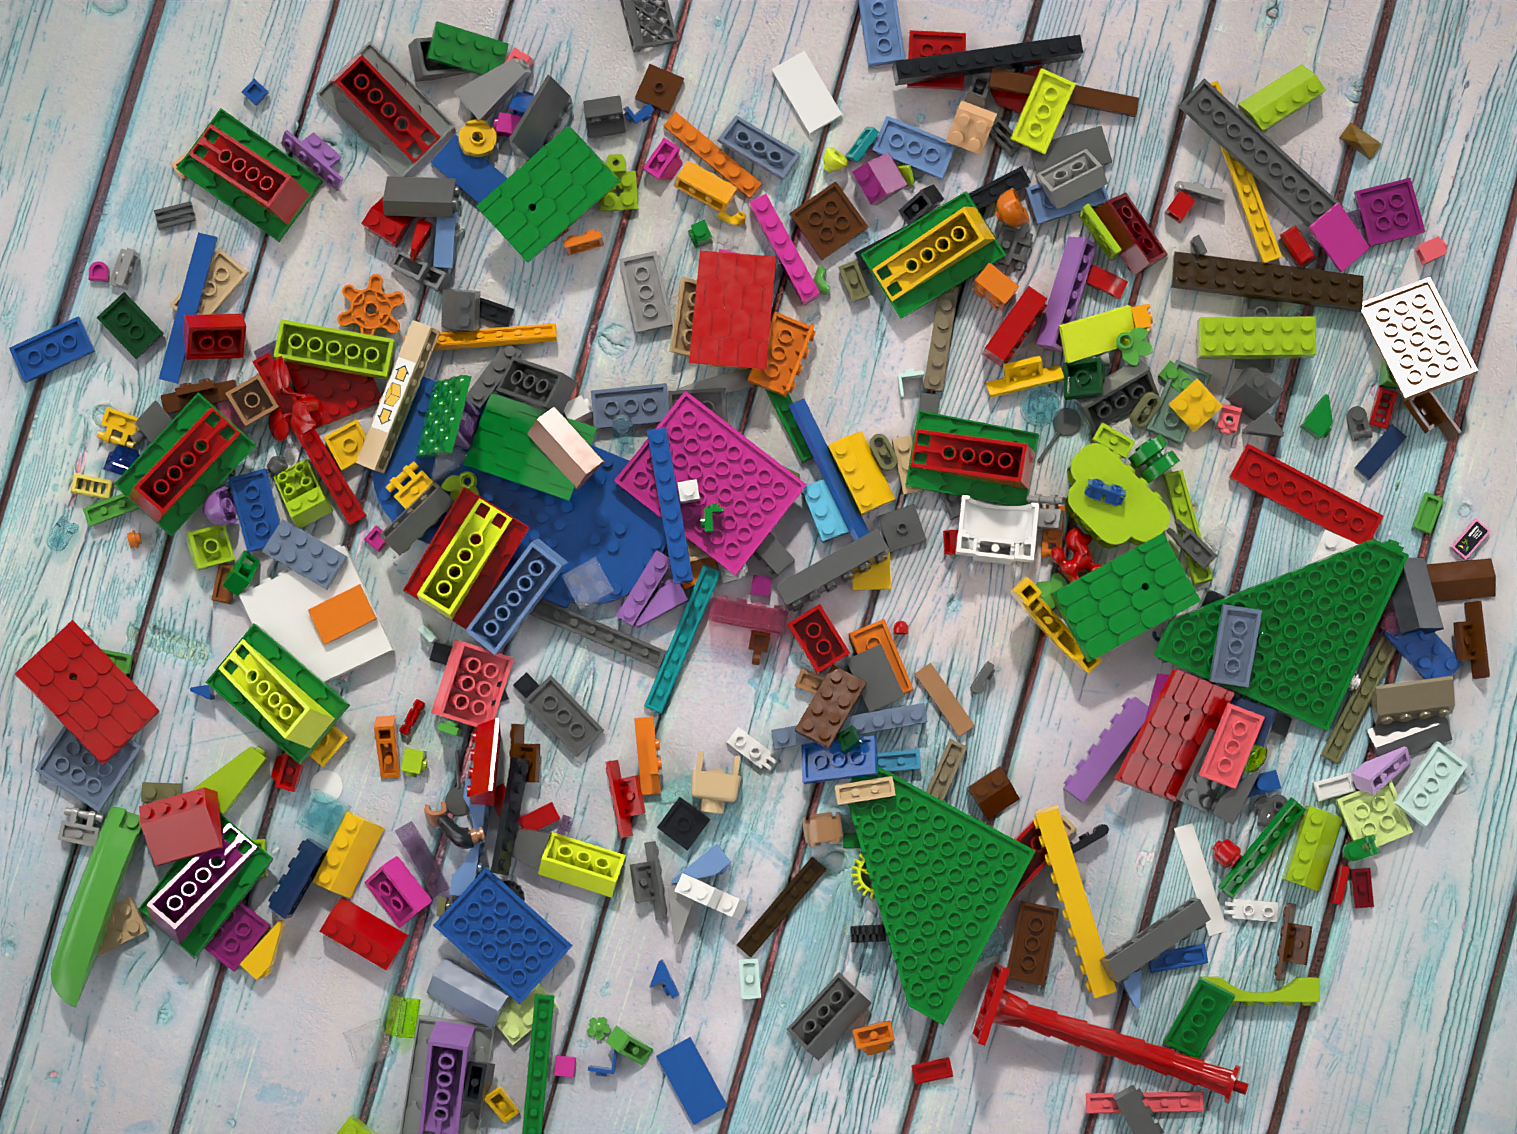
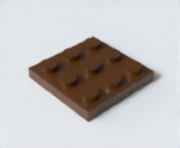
[789,181,869,260]

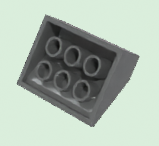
[509,75,573,161]

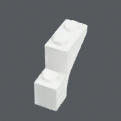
[675,873,748,921]

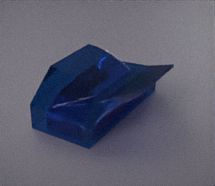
[103,444,140,476]

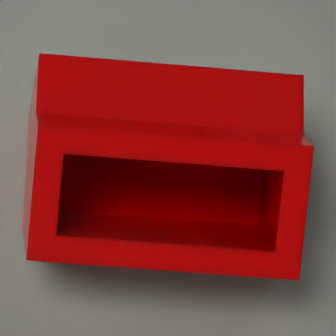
[943,530,959,555]

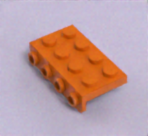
[747,312,816,397]

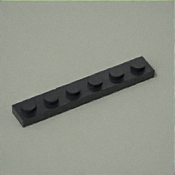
[490,757,529,876]

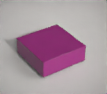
[750,575,772,597]

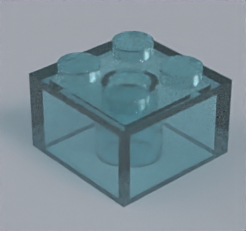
[296,788,352,841]

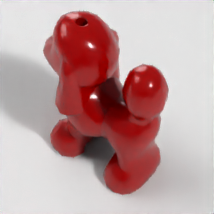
[1051,527,1102,583]

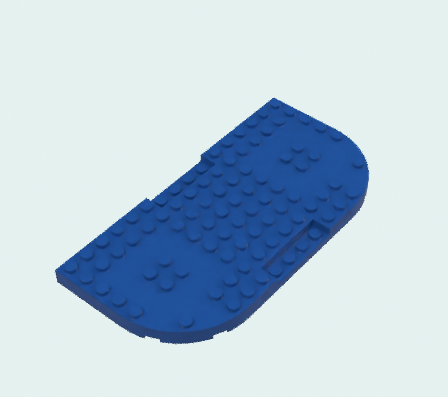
[372,376,667,605]

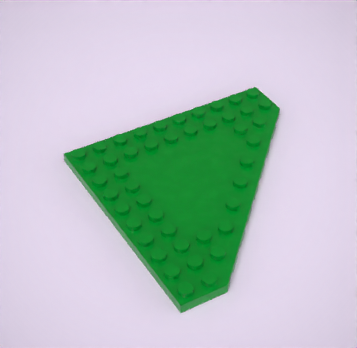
[1153,539,1409,731]
[848,767,1035,1025]

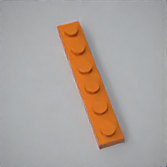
[663,111,762,199]

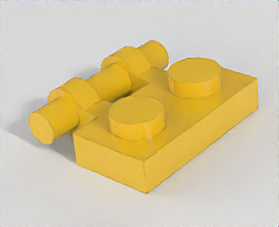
[97,407,138,450]
[386,461,433,509]

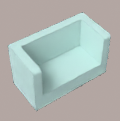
[739,957,761,999]

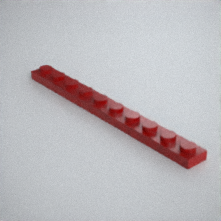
[252,352,367,526]

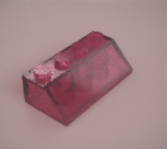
[708,595,789,635]

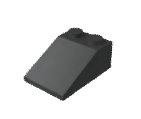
[408,37,471,82]

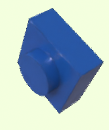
[242,78,269,106]

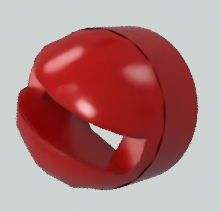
[893,621,909,635]

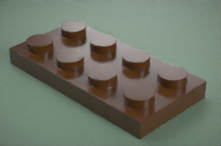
[795,665,867,749]
[1007,901,1059,986]

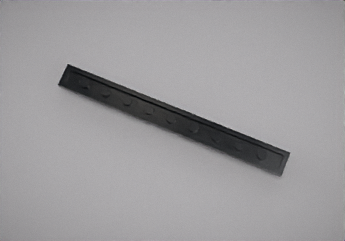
[854,166,1031,271]

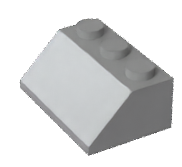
[1036,149,1108,210]

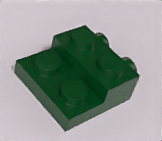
[1064,357,1105,400]

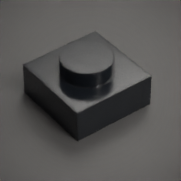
[513,672,540,699]

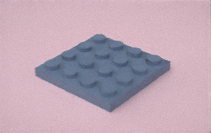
[35,726,143,812]

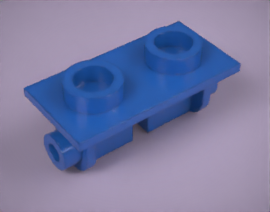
[1084,478,1126,506]

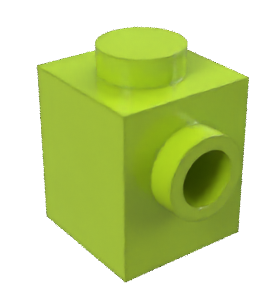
[401,748,428,777]

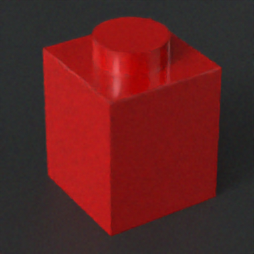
[1165,191,1195,224]

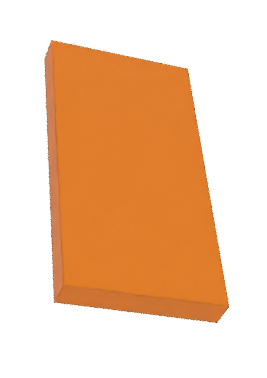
[849,619,914,694]

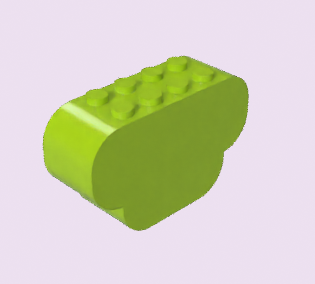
[1064,443,1170,548]

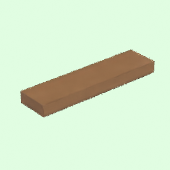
[915,663,975,737]

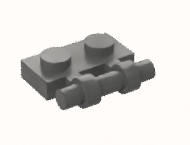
[996,224,1033,271]

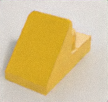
[484,1086,520,1123]

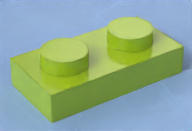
[1092,422,1136,459]

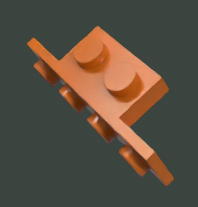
[634,716,662,795]

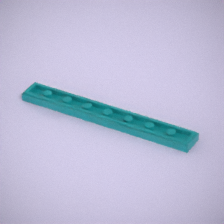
[644,565,722,714]

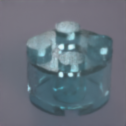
[1020,386,1060,427]

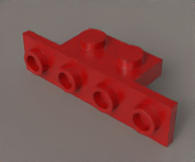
[605,760,646,838]

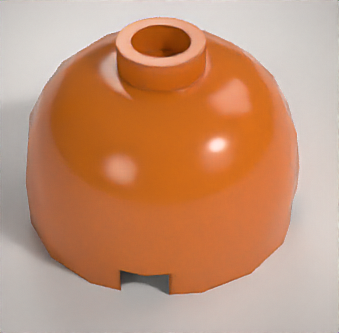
[995,188,1030,227]

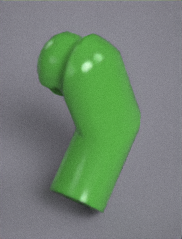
[813,266,830,295]

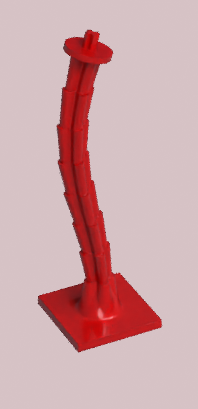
[971,962,1249,1104]

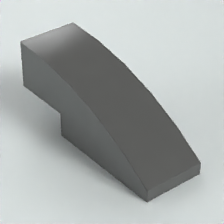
[389,250,452,294]

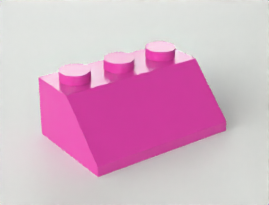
[364,856,432,928]

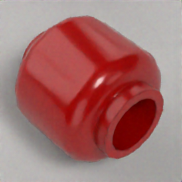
[1212,839,1242,868]

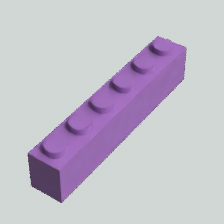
[1035,236,1097,352]
[1063,696,1149,803]

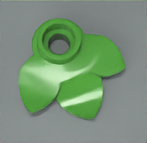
[1116,328,1153,366]
[1036,572,1067,609]

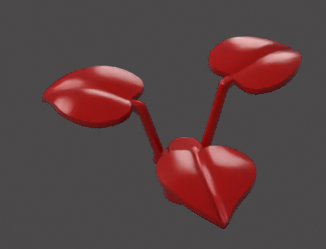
[269,356,319,441]

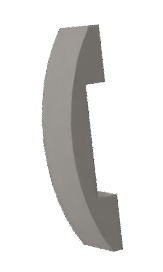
[676,369,754,394]

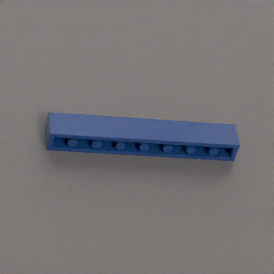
[647,427,694,585]

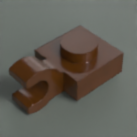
[748,630,771,665]

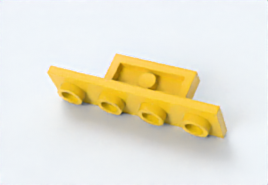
[986,356,1064,398]

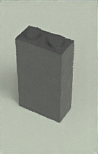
[383,176,460,218]

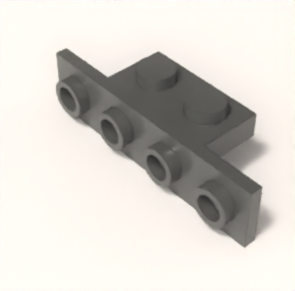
[630,841,668,920]

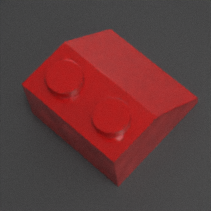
[361,197,416,247]

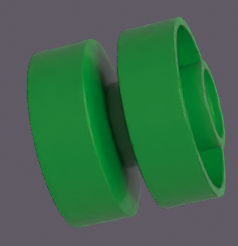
[1128,434,1180,484]

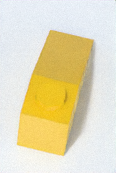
[240,920,286,980]

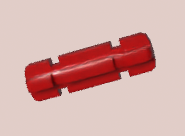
[399,699,425,736]

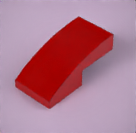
[1085,265,1128,299]

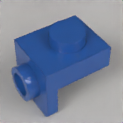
[623,104,654,124]

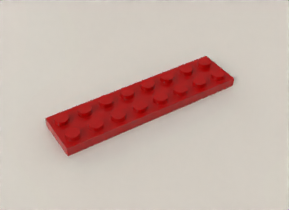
[1229,443,1384,544]

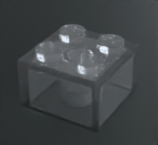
[561,557,615,611]

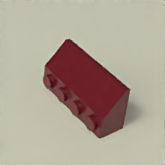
[1095,192,1168,275]

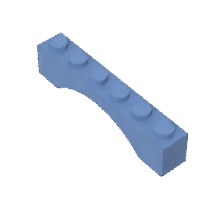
[449,778,491,896]

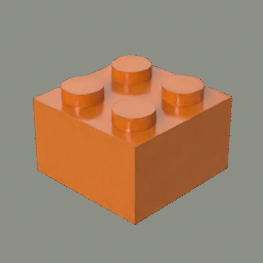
[972,263,1019,311]

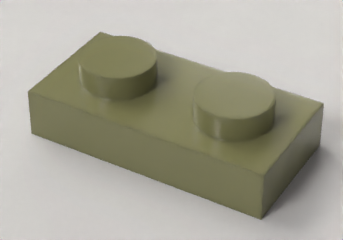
[838,260,870,303]
[141,782,182,802]

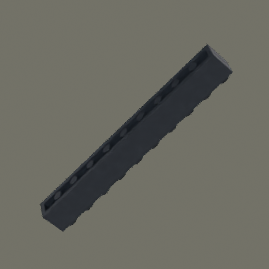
[892,34,1084,86]

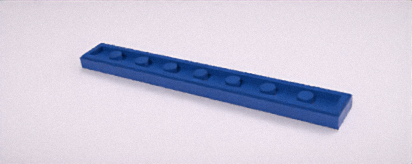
[159,232,218,384]
[788,398,870,541]

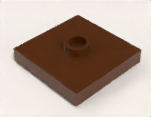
[635,64,684,114]

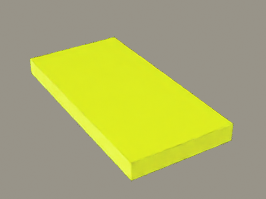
[1010,68,1076,154]
[1059,305,1135,363]

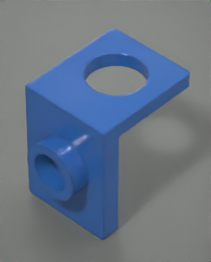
[588,1050,618,1077]

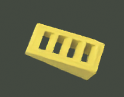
[70,473,113,499]

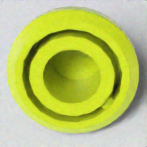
[822,147,848,173]

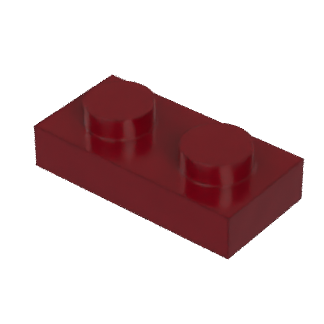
[1349,868,1374,908]

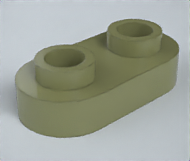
[1130,392,1161,428]
[869,434,898,471]

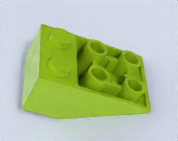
[273,458,333,529]

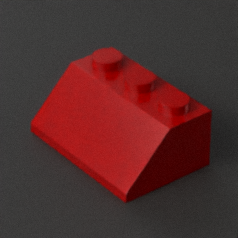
[183,314,247,360]

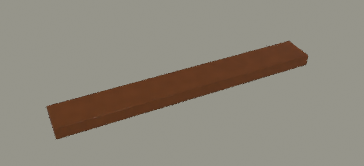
[988,68,1139,117]

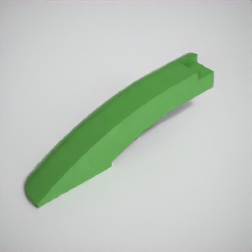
[51,807,143,1008]

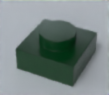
[837,725,862,753]

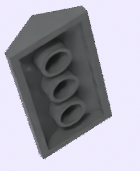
[1366,716,1452,757]

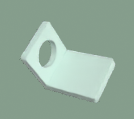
[897,369,924,399]

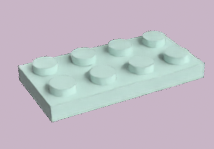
[1393,741,1468,827]

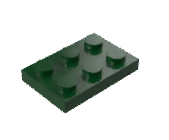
[96,292,165,359]

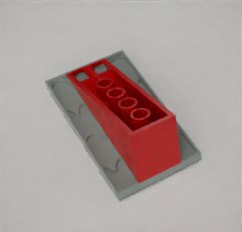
[316,41,455,177]

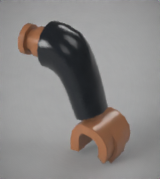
[424,801,485,849]

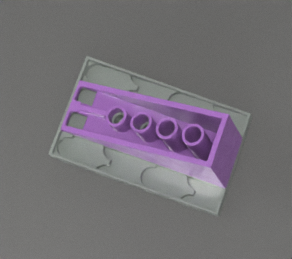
[399,1015,495,1134]

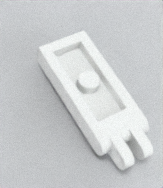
[727,727,777,771]
[1224,899,1278,922]

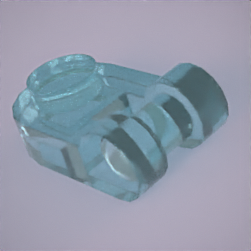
[613,414,634,447]
[47,516,79,551]

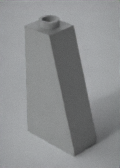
[455,58,532,120]

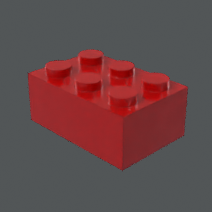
[787,604,850,674]

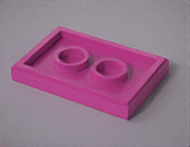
[1308,203,1370,272]

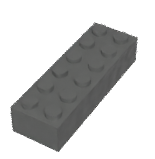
[776,529,889,612]

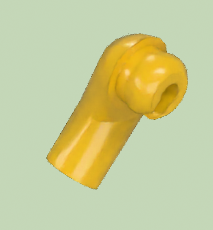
[717,212,746,227]

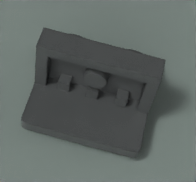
[583,95,626,138]

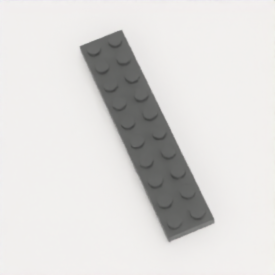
[1178,78,1344,227]

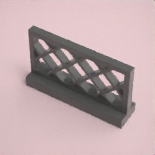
[620,0,678,53]

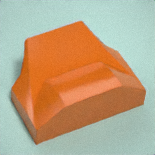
[852,1020,895,1055]

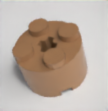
[802,812,844,847]

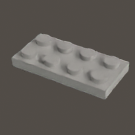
[619,251,673,333]

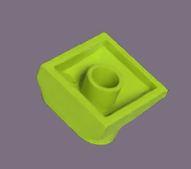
[186,525,235,570]

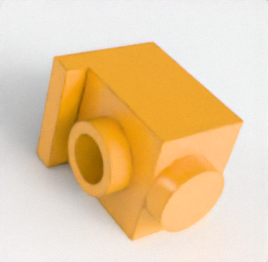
[1131,303,1153,333]

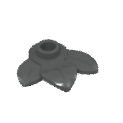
[1253,795,1288,827]

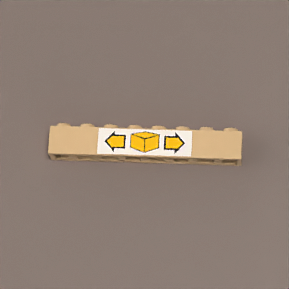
[356,320,440,474]

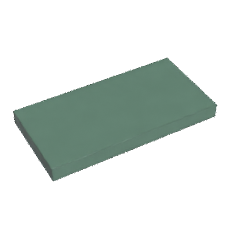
[1146,360,1212,445]

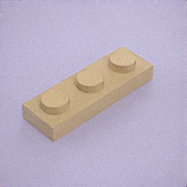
[892,435,922,495]
[835,776,896,805]

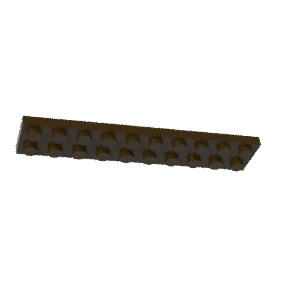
[1171,251,1364,312]

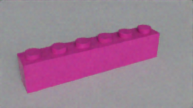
[749,194,820,306]

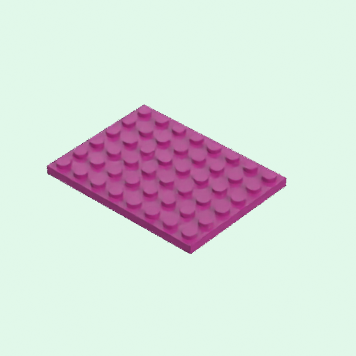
[614,391,807,576]

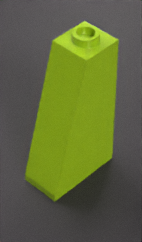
[193,746,269,814]

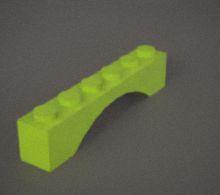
[1199,976,1320,1006]

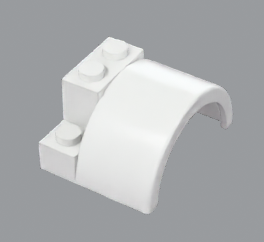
[955,495,1039,565]

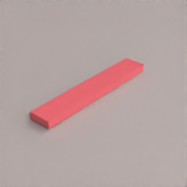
[1085,1091,1204,1114]

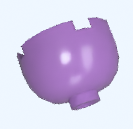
[203,487,238,526]

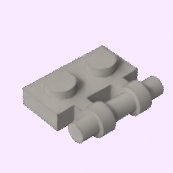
[1027,494,1065,530]
[57,807,104,847]

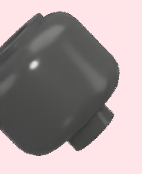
[267,456,288,475]

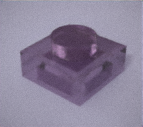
[556,814,573,835]

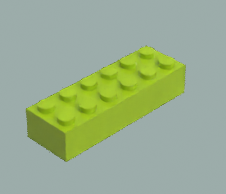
[1197,316,1317,359]
[273,319,397,380]

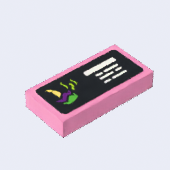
[1450,518,1491,560]

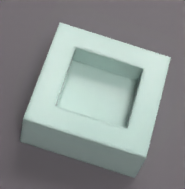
[418,624,438,644]

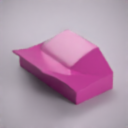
[643,138,683,180]

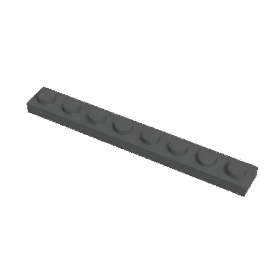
[530,598,667,669]

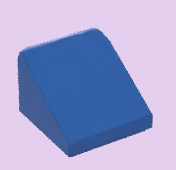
[190,685,215,700]

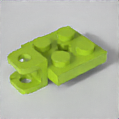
[600,154,639,212]

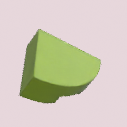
[897,165,915,185]

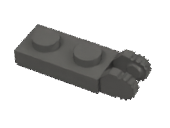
[1166,519,1217,570]

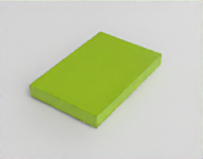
[1079,203,1122,261]

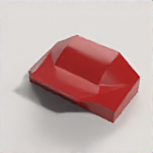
[271,752,305,792]

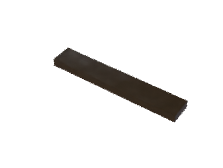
[737,857,826,957]

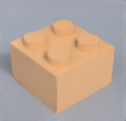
[946,100,997,155]

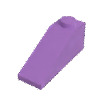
[635,579,688,628]

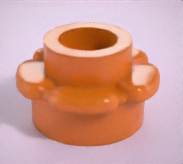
[127,530,142,548]

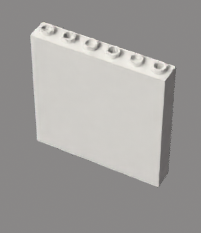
[239,545,395,683]

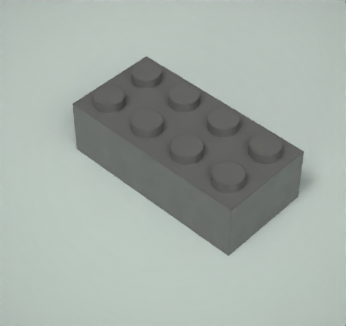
[496,356,577,414]

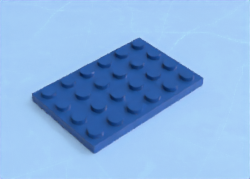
[433,867,573,1004]

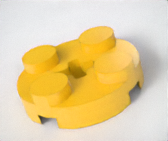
[458,119,497,157]

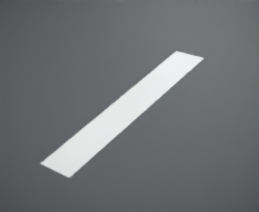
[1174,823,1228,936]

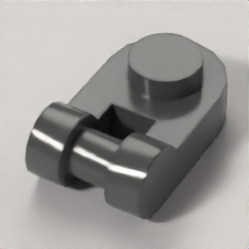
[1346,406,1373,442]
[970,661,996,694]

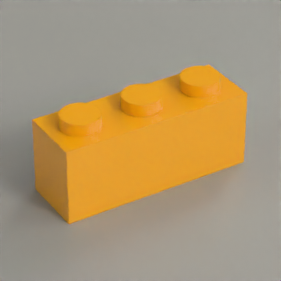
[674,161,737,214]

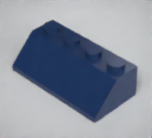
[268,838,328,919]

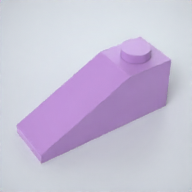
[1352,746,1411,795]

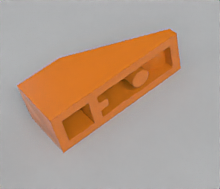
[374,715,400,779]

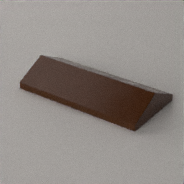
[1426,558,1496,602]

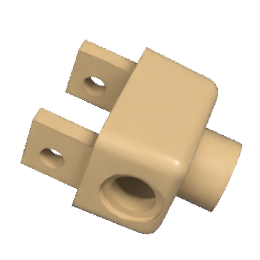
[691,751,741,814]

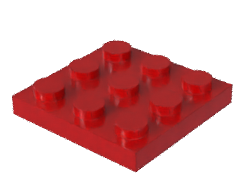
[907,30,966,90]

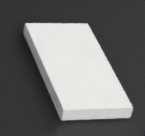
[772,51,842,135]

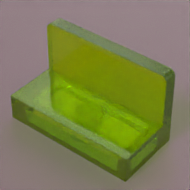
[385,995,421,1038]

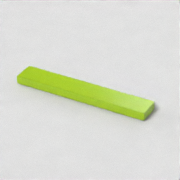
[1163,469,1213,585]

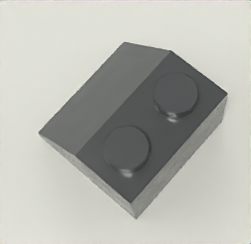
[441,289,481,331]
[1225,367,1284,420]

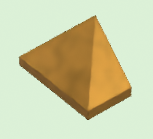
[1339,122,1381,159]

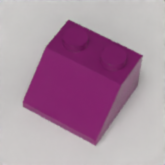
[852,153,908,206]

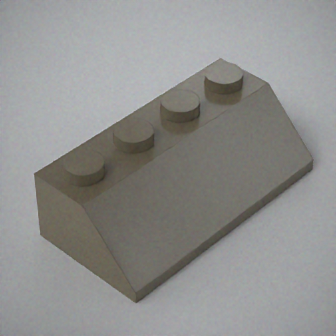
[1370,676,1455,725]

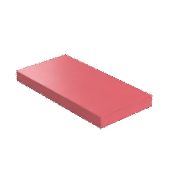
[1199,703,1265,789]

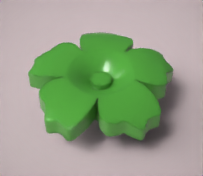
[587,1017,611,1040]

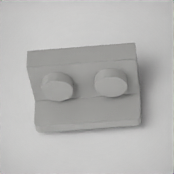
[109,248,140,290]

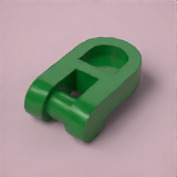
[1342,834,1381,861]

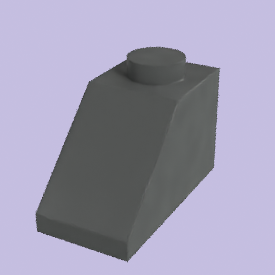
[965,75,989,108]

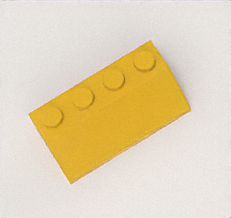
[828,431,896,516]
[313,811,385,898]

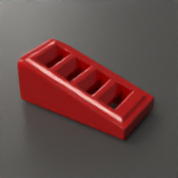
[410,218,432,261]
[1369,387,1398,429]

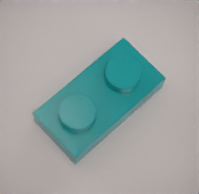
[844,126,879,162]

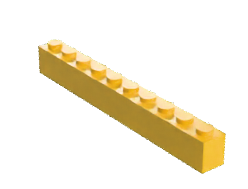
[1033,805,1117,998]

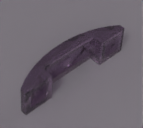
[395,821,450,898]

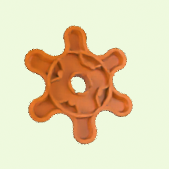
[337,274,405,336]

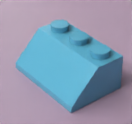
[802,480,850,543]

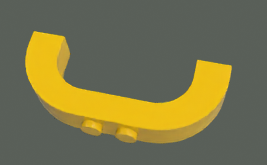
[1010,577,1102,674]

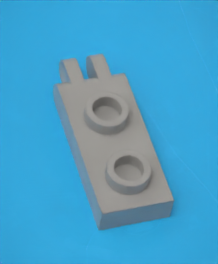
[1174,181,1227,206]

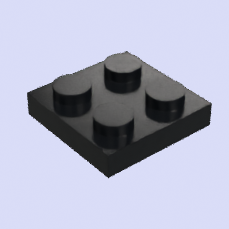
[656,797,711,851]

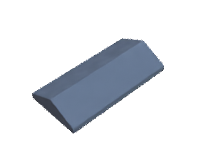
[718,115,801,180]
[427,958,510,1029]

